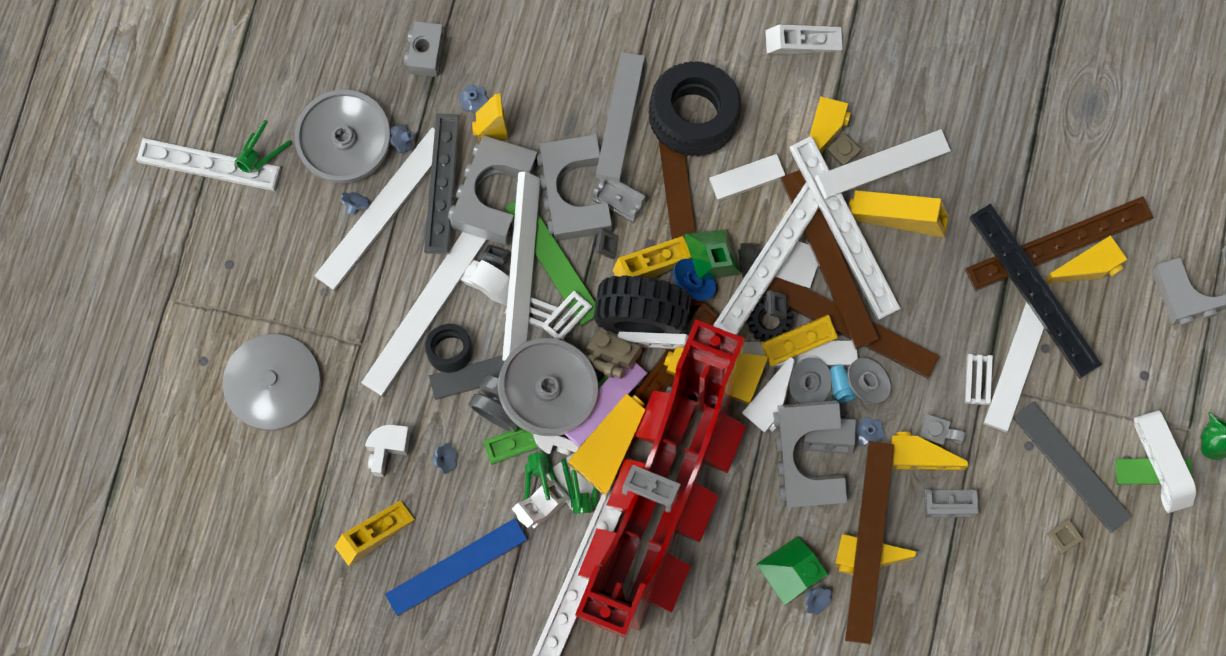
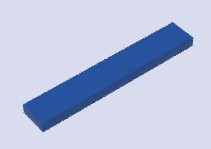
[385,518,528,616]

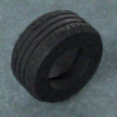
[648,61,741,156]

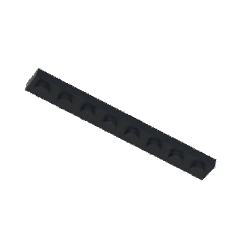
[969,203,1102,379]

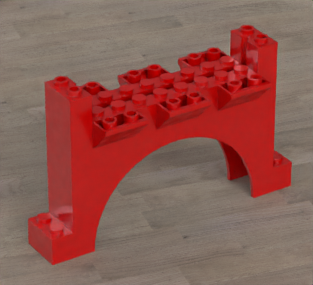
[575,319,746,638]

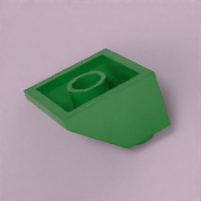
[756,536,828,606]

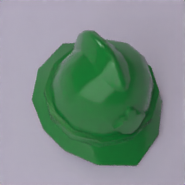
[1200,412,1226,460]

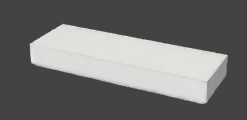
[709,154,785,201]
[618,332,688,349]

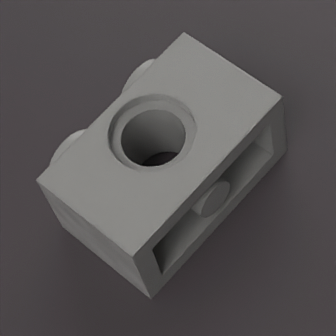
[404,21,445,77]

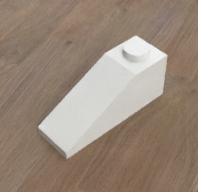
[765,24,843,54]
[742,357,796,434]

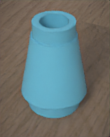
[830,365,857,403]

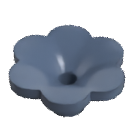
[459,85,488,113]
[390,124,414,153]
[341,192,369,215]
[855,417,885,446]
[432,443,457,474]
[805,587,831,615]

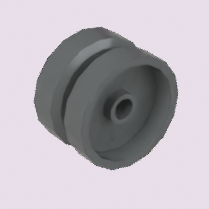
[468,375,518,432]

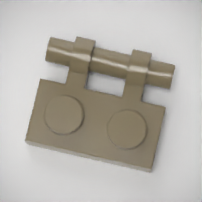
[585,330,642,379]

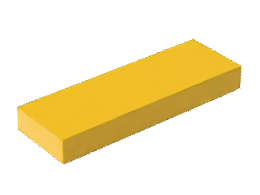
[760,315,838,367]

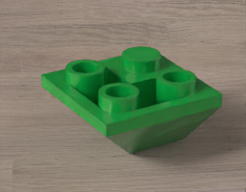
[684,229,741,280]

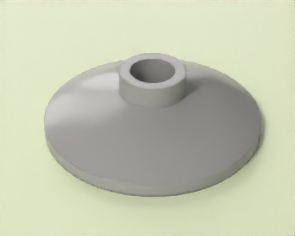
[789,358,832,404]
[847,358,891,404]

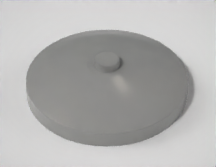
[294,90,391,183]
[223,334,321,431]
[498,338,598,436]

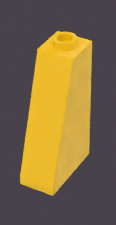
[849,190,949,238]
[664,347,768,405]
[568,394,645,497]

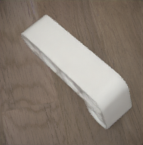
[1134,410,1196,513]

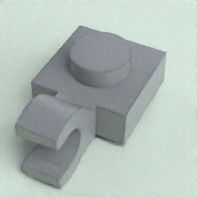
[920,414,966,447]

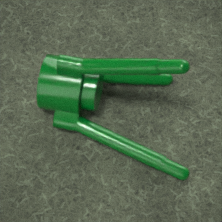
[235,120,291,173]
[524,452,559,501]
[561,458,598,514]

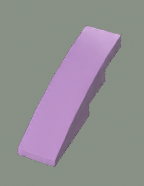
[565,362,647,447]

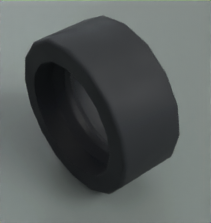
[425,324,473,373]

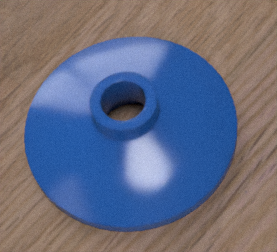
[673,259,716,301]

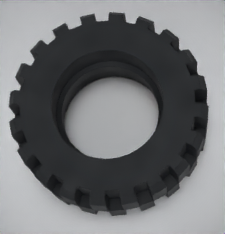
[594,275,691,334]

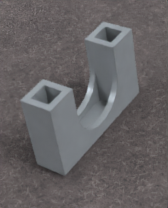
[448,135,538,245]
[537,135,612,241]
[1152,245,1226,326]
[773,400,847,508]

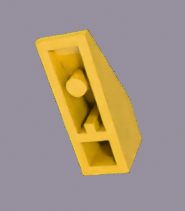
[472,93,508,142]
[809,96,851,154]
[1046,235,1127,284]
[612,236,692,278]
[890,432,968,471]
[334,500,415,566]
[834,534,916,575]

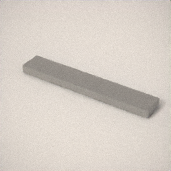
[596,52,645,182]

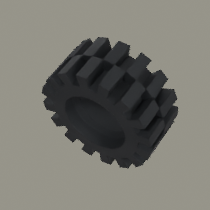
[748,298,792,342]

